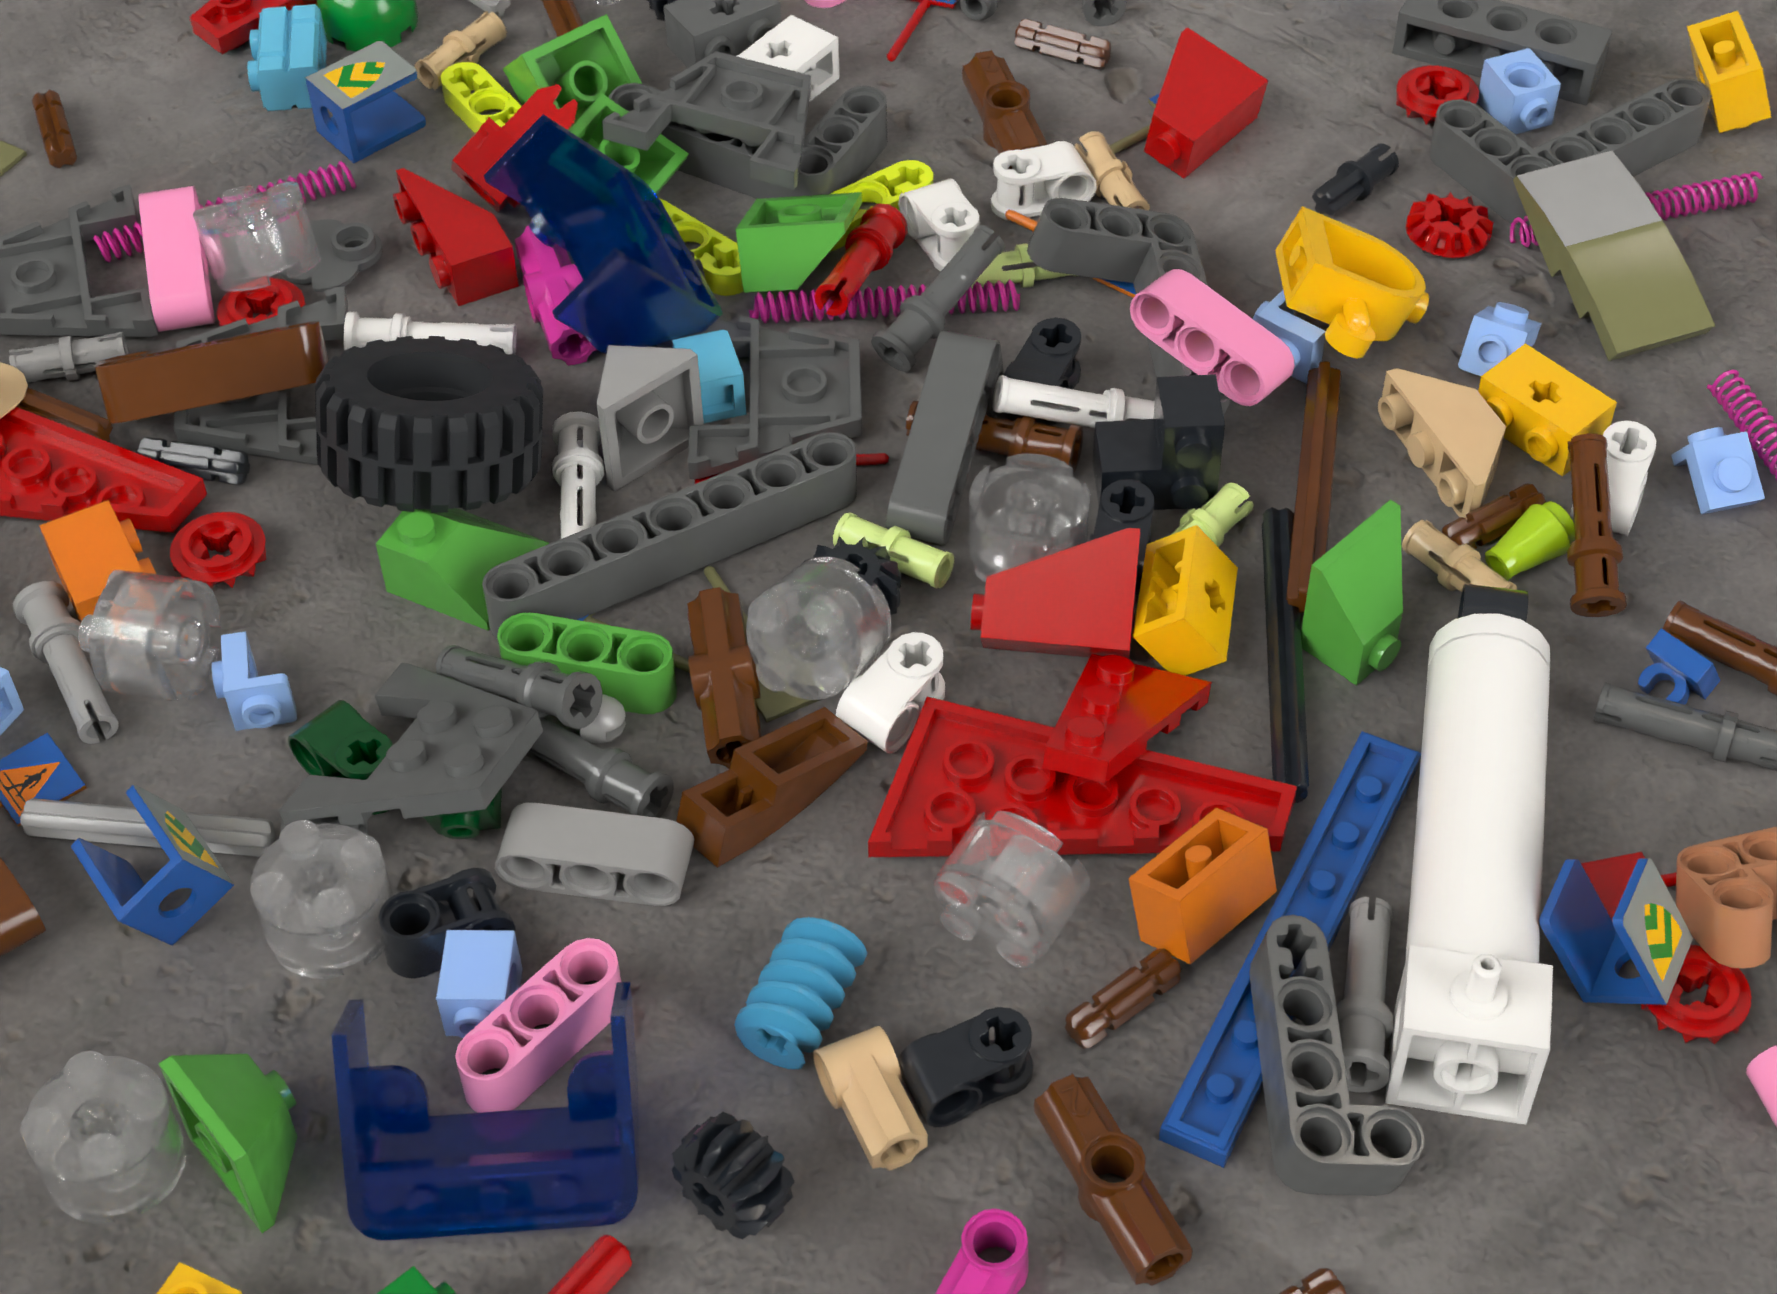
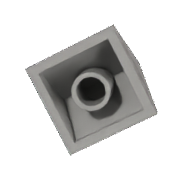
[596,345,704,492]

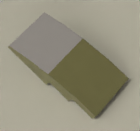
[1513,150,1715,361]

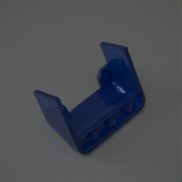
[483,114,723,354]
[331,982,639,1241]

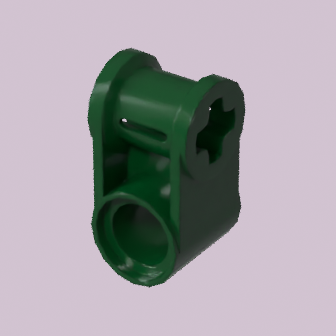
[288,700,393,815]

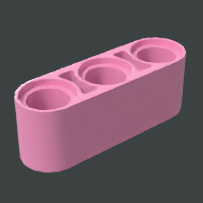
[138,186,215,332]
[1130,269,1295,406]
[455,938,624,1117]

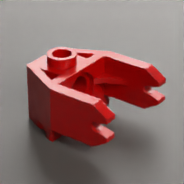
[451,84,578,213]

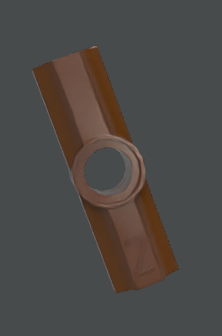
[962,50,1048,169]
[687,587,762,769]
[1034,1074,1192,1286]

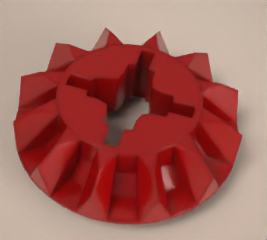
[1396,65,1479,125]
[1405,192,1494,258]
[217,278,306,327]
[170,512,267,591]
[1641,945,1752,1045]

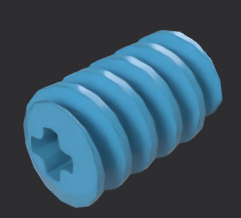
[734,917,867,1069]

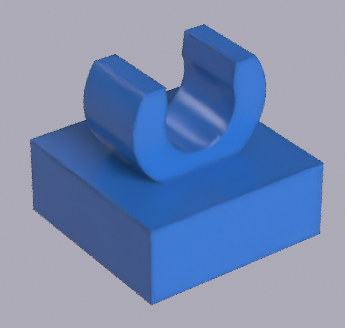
[1638,628,1721,705]

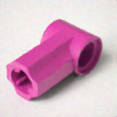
[935,1209,1028,1294]

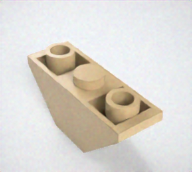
[1378,368,1506,521]

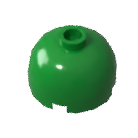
[317,0,418,52]

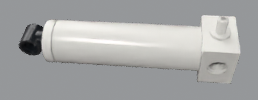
[1385,583,1553,1125]

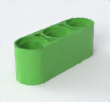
[497,613,677,714]

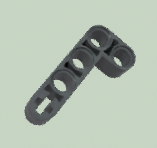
[886,330,1004,545]
[1249,915,1425,1196]

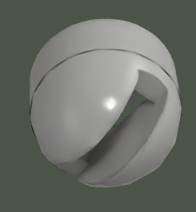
[580,694,626,744]

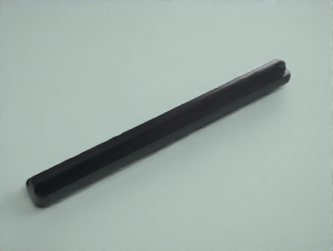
[1262,507,1309,803]

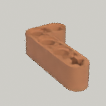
[1676,827,1777,968]

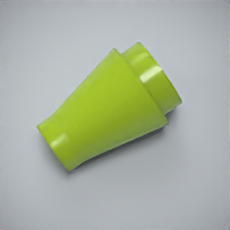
[1485,501,1575,581]

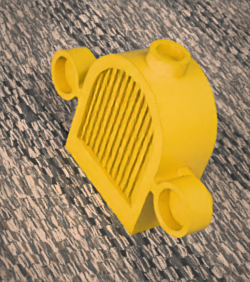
[1275,206,1429,359]

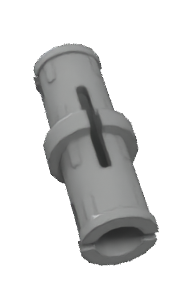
[9,331,129,383]

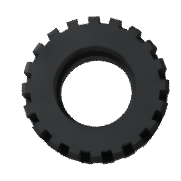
[315,336,543,513]

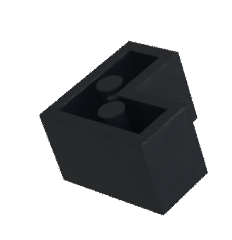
[1093,374,1225,510]

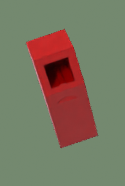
[393,168,519,307]

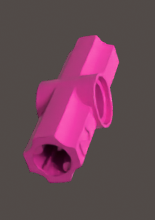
[514,222,599,366]

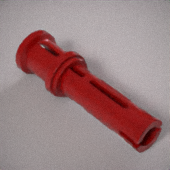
[814,204,908,316]

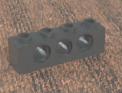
[1392,0,1613,106]

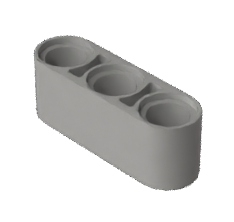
[495,803,695,906]

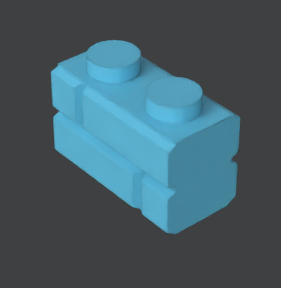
[248,4,327,111]

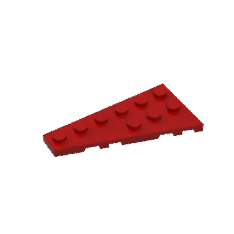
[0,407,207,533]
[868,697,1297,857]

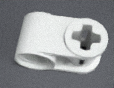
[991,141,1097,221]
[899,179,980,272]
[1570,421,1656,536]
[836,632,945,754]

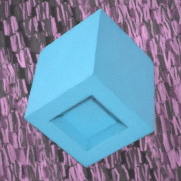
[672,330,746,423]

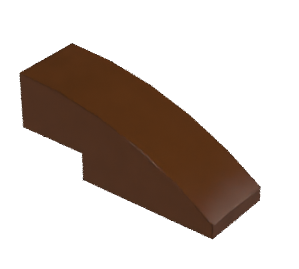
[676,707,868,868]

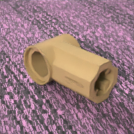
[813,1026,928,1171]

